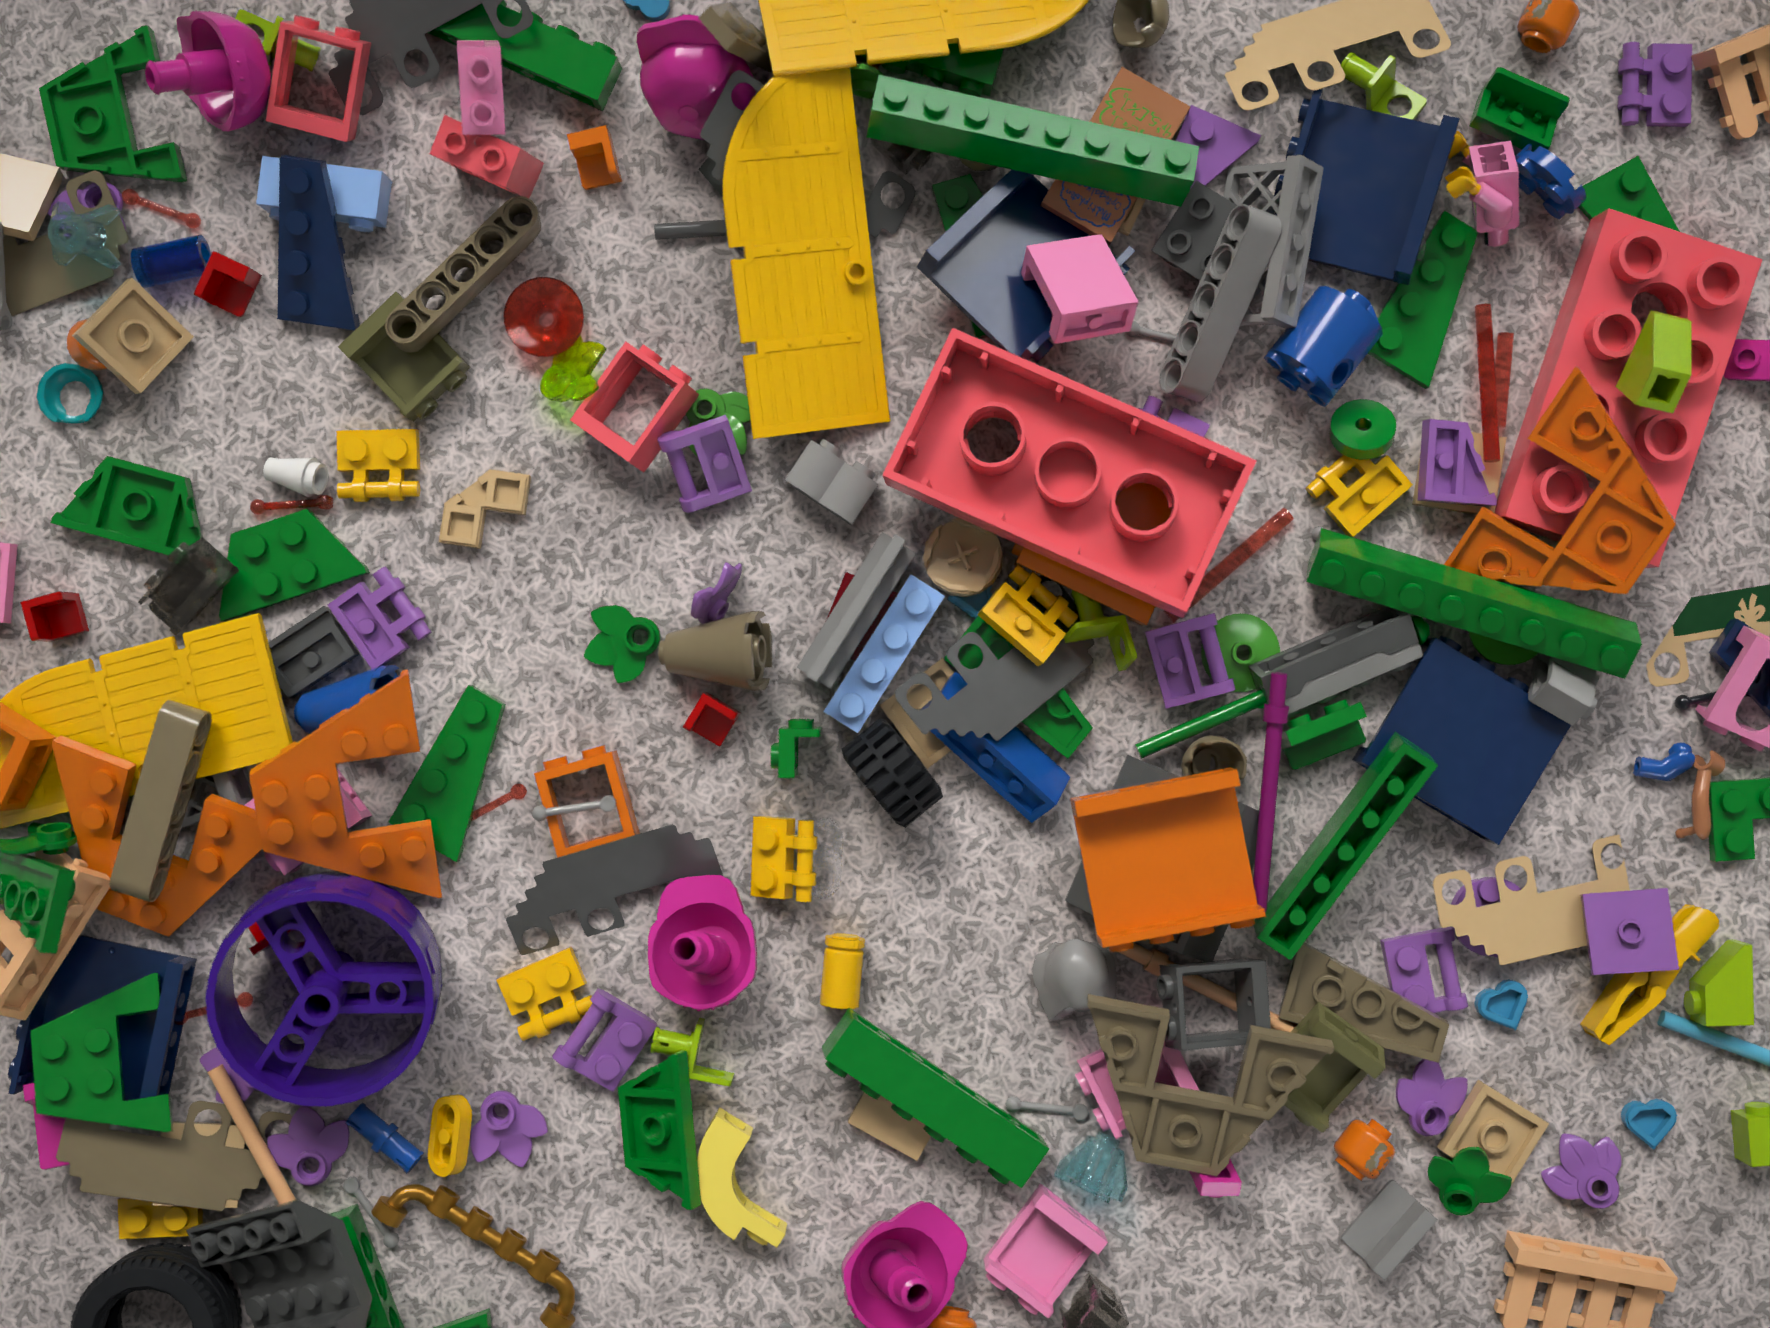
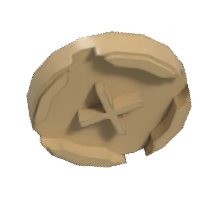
[923,518,1004,597]

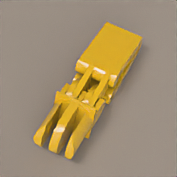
[1580,904,1719,1045]

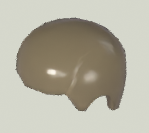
[1113,0,1170,48]
[1181,735,1247,780]

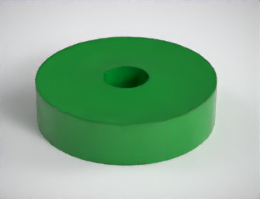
[1329,399,1396,460]

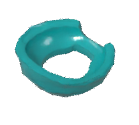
[36,363,104,424]

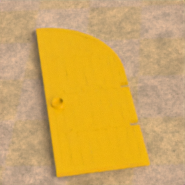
[758,0,1089,77]
[723,68,890,439]
[0,613,293,829]

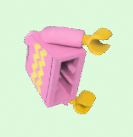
[1445,131,1519,247]

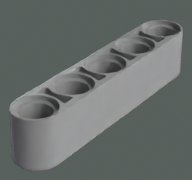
[1159,204,1281,402]

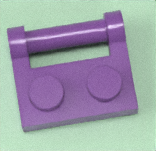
[657,415,752,513]
[1145,613,1236,709]
[1380,927,1468,1013]
[552,989,657,1092]

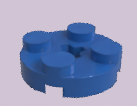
[1515,144,1586,219]

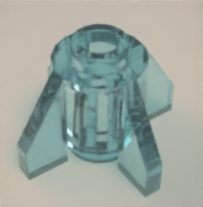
[48,201,121,269]
[1054,1132,1128,1204]

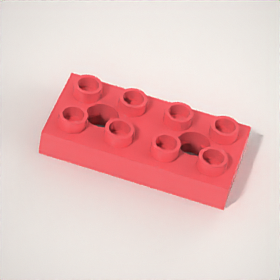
[1495,208,1762,568]
[882,328,1257,618]

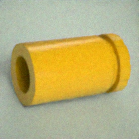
[820,933,865,1009]

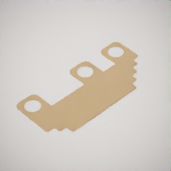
[1225,0,1451,111]
[1433,834,1630,966]

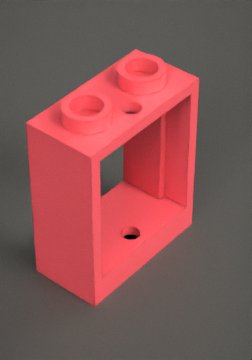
[266,15,371,142]
[429,115,544,198]
[570,341,699,473]

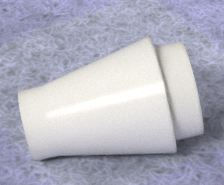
[263,457,329,497]

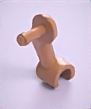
[1675,750,1725,840]

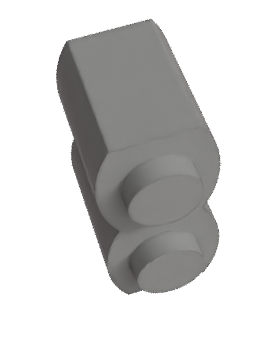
[785,439,878,526]
[1528,653,1599,726]

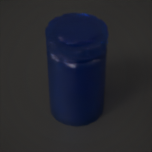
[130,234,211,288]

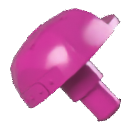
[145,11,271,132]
[637,15,756,140]
[648,875,757,1012]
[841,1201,968,1328]

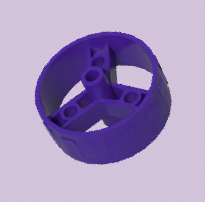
[205,872,443,1107]

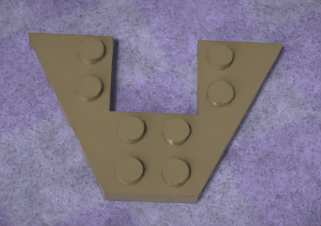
[1087,994,1334,1176]

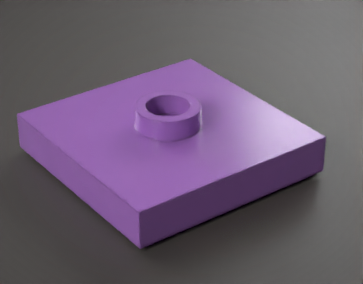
[1581,888,1679,975]

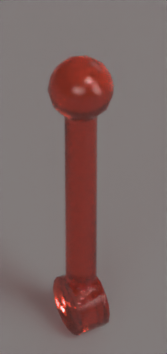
[122,189,201,228]
[250,495,333,515]
[471,783,527,821]
[174,992,253,1025]

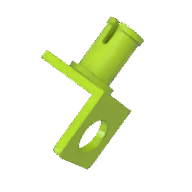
[235,9,321,72]
[1341,52,1427,120]
[1064,591,1137,671]
[650,1018,734,1086]

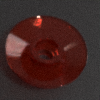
[504,277,584,357]

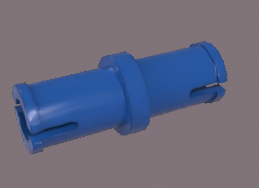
[345,1103,424,1174]

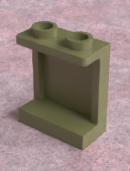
[338,292,470,422]
[1284,1002,1386,1133]

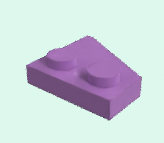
[1175,105,1261,186]
[1417,419,1497,507]

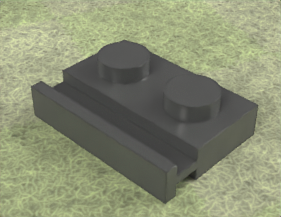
[268,606,360,698]

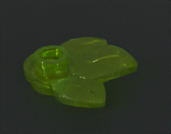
[540,334,606,402]

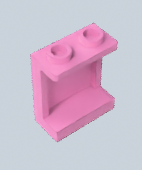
[1021,234,1138,344]
[1075,1041,1199,1139]
[983,1184,1108,1318]

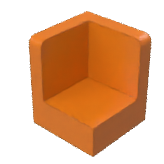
[567,125,622,190]

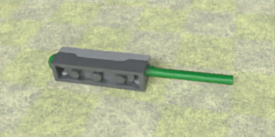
[1135,607,1430,759]

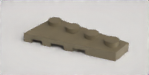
[698,2,772,73]
[1278,942,1449,1063]

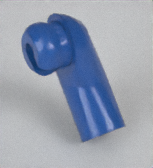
[1633,742,1695,781]

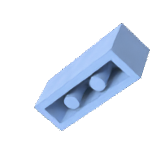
[256,156,392,232]

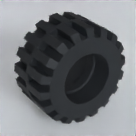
[842,719,943,828]

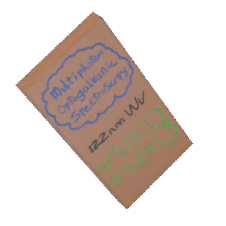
[1041,67,1191,246]

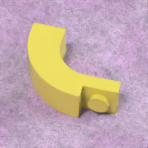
[697,1107,787,1248]

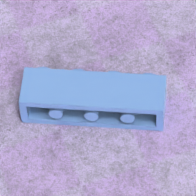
[823,575,945,733]

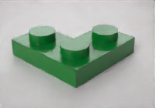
[1708,777,1770,862]

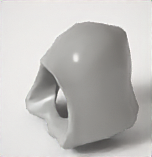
[1033,939,1117,1021]

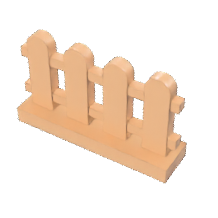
[1691,24,1770,139]
[0,850,110,1021]
[1493,1230,1678,1328]

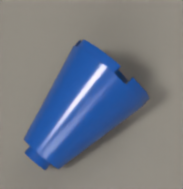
[294,665,399,733]

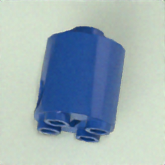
[1264,286,1383,407]

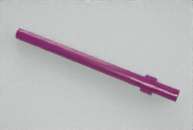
[1253,672,1289,912]

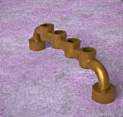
[371,1184,576,1328]

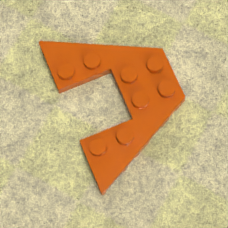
[1444,366,1676,594]
[249,670,442,898]
[51,736,263,937]

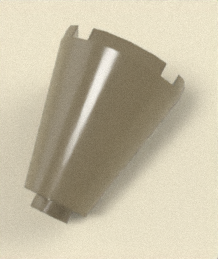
[658,611,772,691]

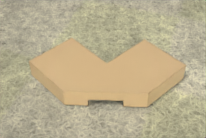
[439,469,531,549]

